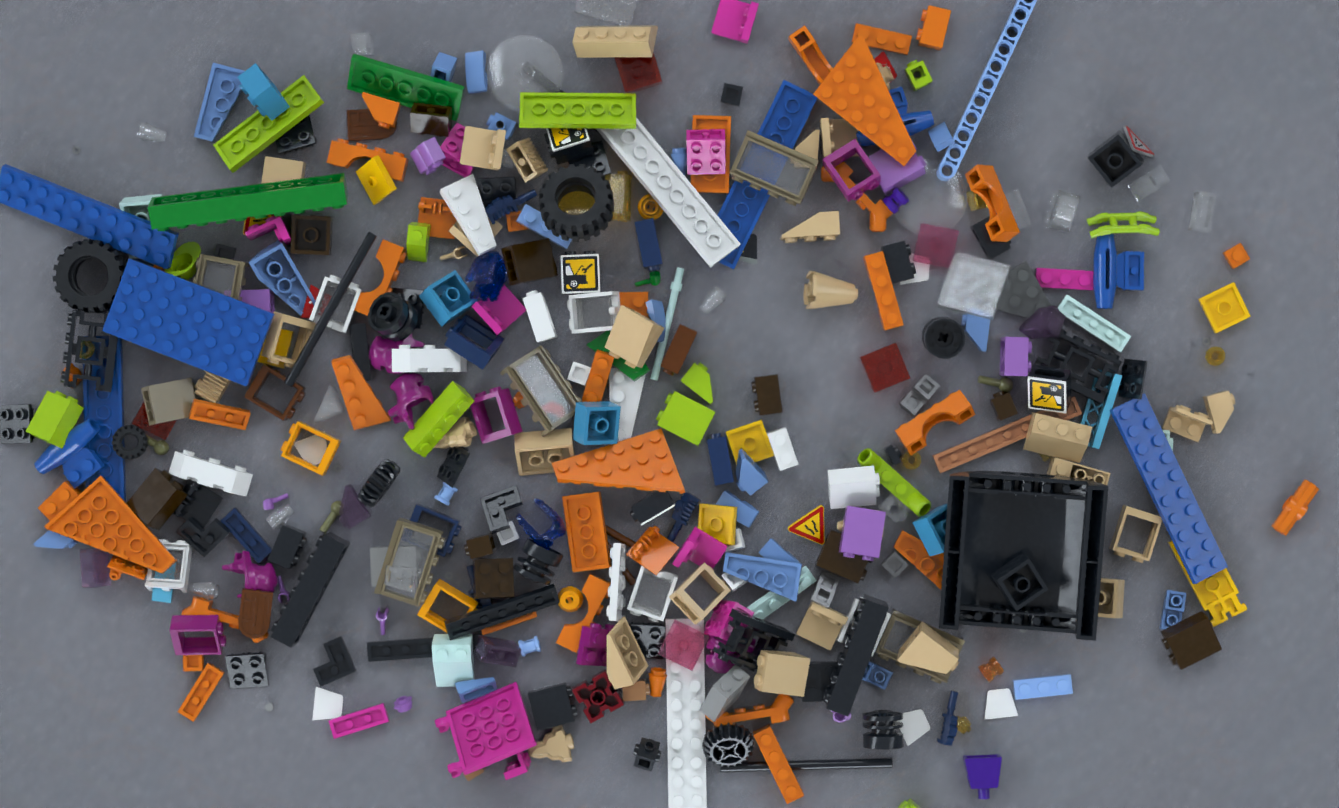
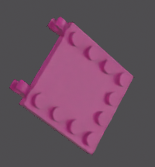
[435,682,537,778]

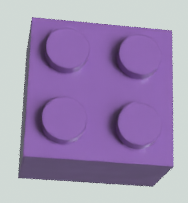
[999,337,1032,376]

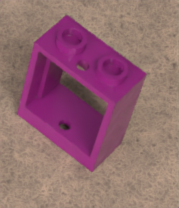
[822,139,881,202]
[470,386,523,444]
[169,615,226,655]

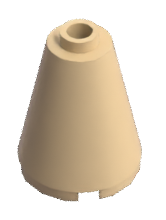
[803,271,858,309]

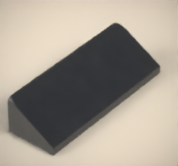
[349,323,371,381]

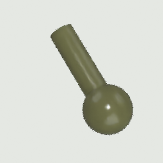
[978,375,1013,393]
[146,434,169,455]
[319,501,346,534]

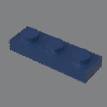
[220,508,272,564]

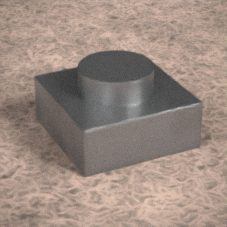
[881,551,909,578]

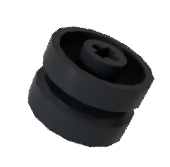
[368,292,418,341]

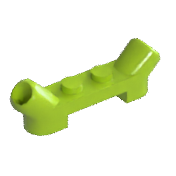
[857,448,931,517]

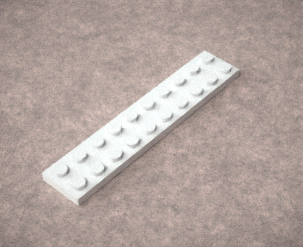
[597,118,740,268]
[665,618,707,808]

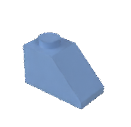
[430,52,457,82]
[961,311,991,352]
[735,448,768,496]
[33,530,79,549]

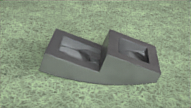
[899,373,940,416]
[810,570,840,609]

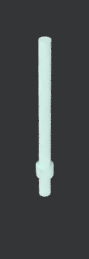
[650,267,684,381]

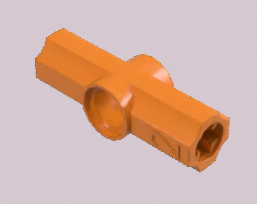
[1271,479,1319,536]

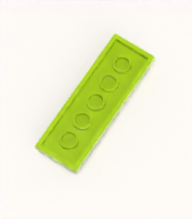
[213,75,324,173]
[519,92,636,129]

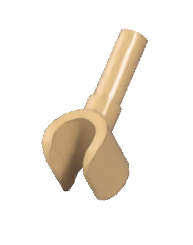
[440,246,468,261]

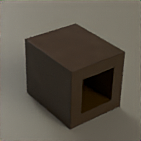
[989,390,1018,421]

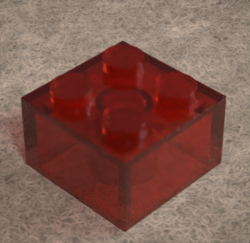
[614,53,662,93]
[859,342,910,393]

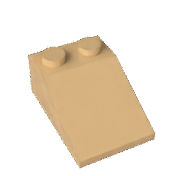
[1098,578,1125,618]
[607,616,648,689]

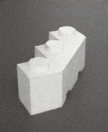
[392,345,467,372]
[169,450,253,496]

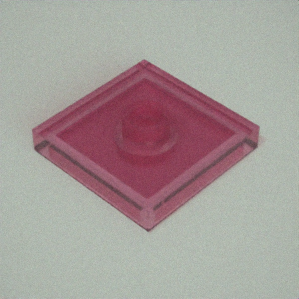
[912,223,959,268]
[658,619,709,671]

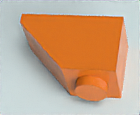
[362,92,401,129]

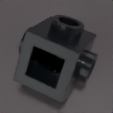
[633,737,662,772]

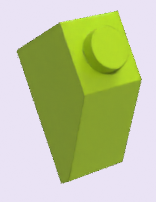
[406,222,431,262]
[680,362,713,404]

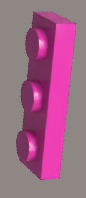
[1035,268,1093,291]
[328,703,390,739]

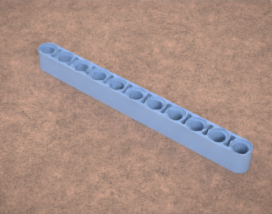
[936,0,1037,181]

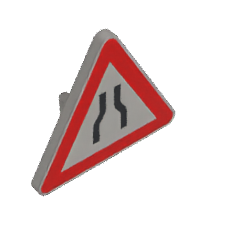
[1123,125,1155,157]

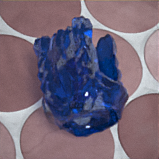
[465,251,508,302]
[516,498,566,550]

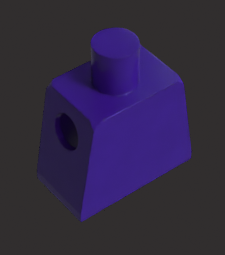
[963,754,1002,799]

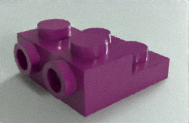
[576,623,615,666]

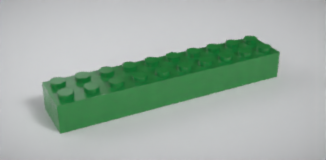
[148,173,348,231]

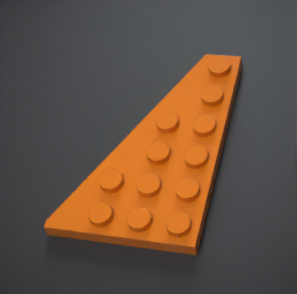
[813,34,916,166]
[552,428,685,494]
[44,476,177,574]

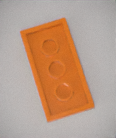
[691,115,731,194]
[562,491,611,572]

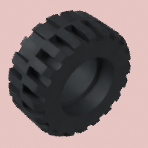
[538,164,614,242]
[53,239,128,313]

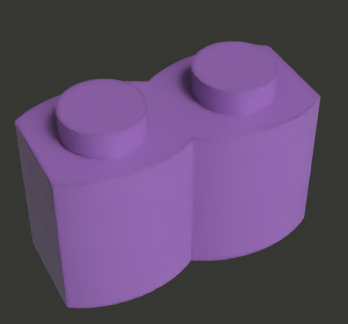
[410,137,446,175]

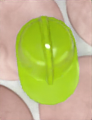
[165,242,201,280]

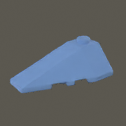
[248,240,316,315]

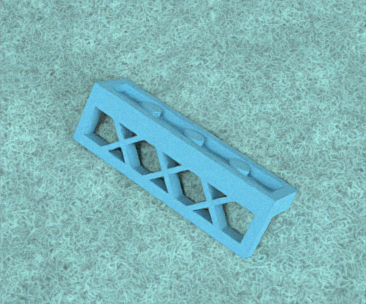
[1080,369,1122,449]

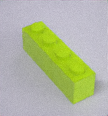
[403,381,475,458]

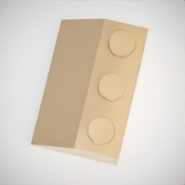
[1023,412,1092,463]
[514,428,575,476]

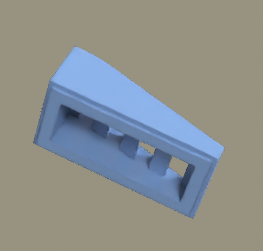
[455,677,497,703]

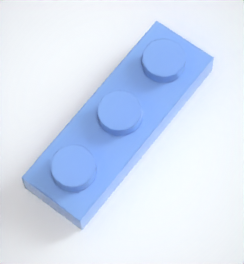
[516,204,572,249]
[1013,674,1073,700]

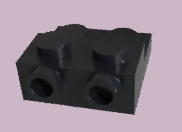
[798,661,838,702]

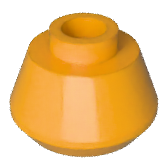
[638,194,663,220]
[558,586,583,612]

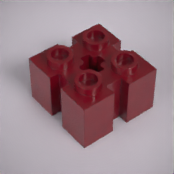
[572,669,625,724]

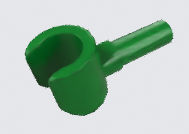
[635,271,661,287]

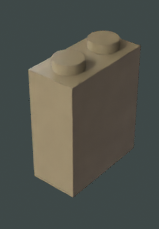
[141,378,196,426]

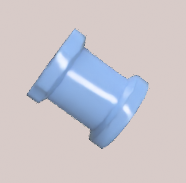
[434,482,458,506]
[518,636,541,657]

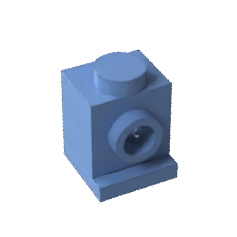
[486,112,518,141]

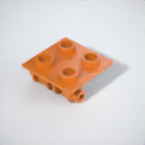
[418,197,457,239]
[626,526,680,576]
[107,555,148,580]

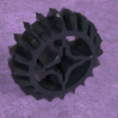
[358,459,400,508]
[702,722,755,768]

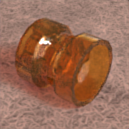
[978,656,1005,683]

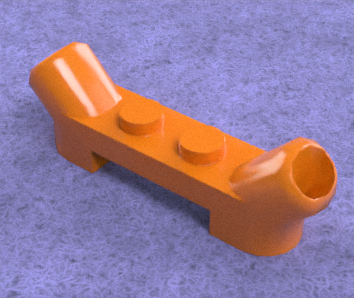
[821,162,893,232]
[181,596,269,643]
[705,694,794,727]

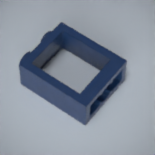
[634,218,663,272]
[444,314,504,370]
[707,433,734,486]
[402,503,462,557]

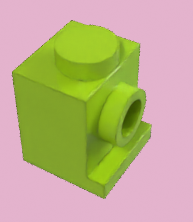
[904,59,933,91]

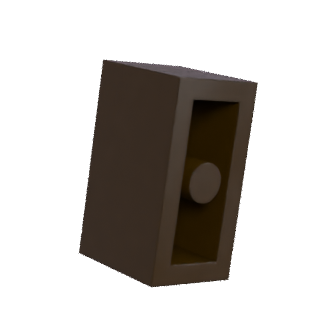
[410,102,452,137]
[751,374,783,415]
[464,533,496,559]

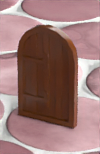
[347,109,397,141]
[238,588,274,638]

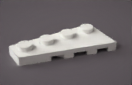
[440,174,497,256]
[609,368,646,442]
[606,543,626,622]

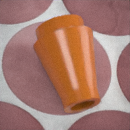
[648,667,667,697]

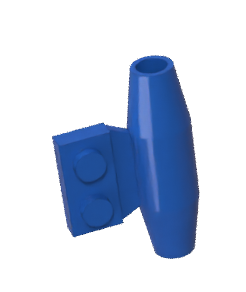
[856,86,934,147]
[1093,234,1144,309]
[34,418,105,489]

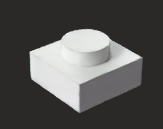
[567,361,591,386]
[497,520,520,545]
[725,528,745,552]
[721,572,748,592]

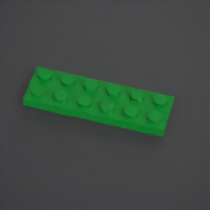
[347,54,465,121]

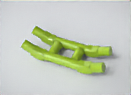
[1087,211,1160,238]

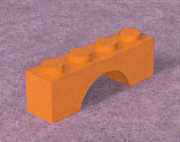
[788,25,833,85]
[326,138,409,182]
[965,164,1020,242]
[354,239,407,316]
[863,251,904,331]
[895,390,976,456]
[556,573,611,653]
[753,723,804,804]

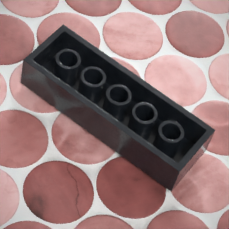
[270,532,350,648]
[823,594,889,716]

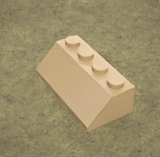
[572,25,658,58]

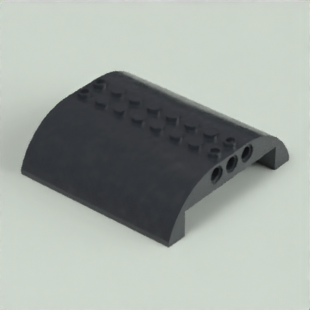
[939,471,1108,641]

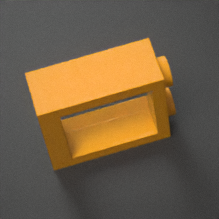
[280,421,341,476]
[417,579,479,633]

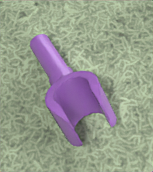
[263,493,289,510]
[277,575,290,603]
[376,607,389,635]

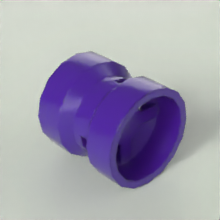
[882,187,909,214]

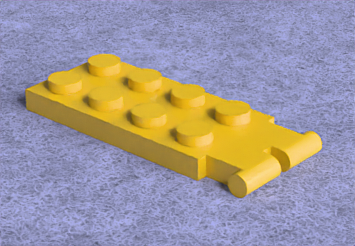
[1168,540,1247,627]

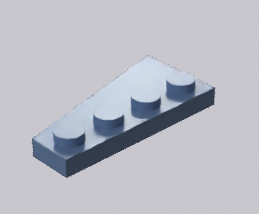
[194,63,245,142]
[723,552,802,602]

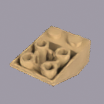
[780,211,840,243]
[1047,457,1111,485]

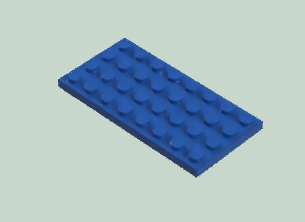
[102,258,275,386]

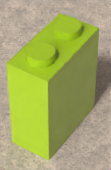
[26,391,84,449]
[656,391,715,446]

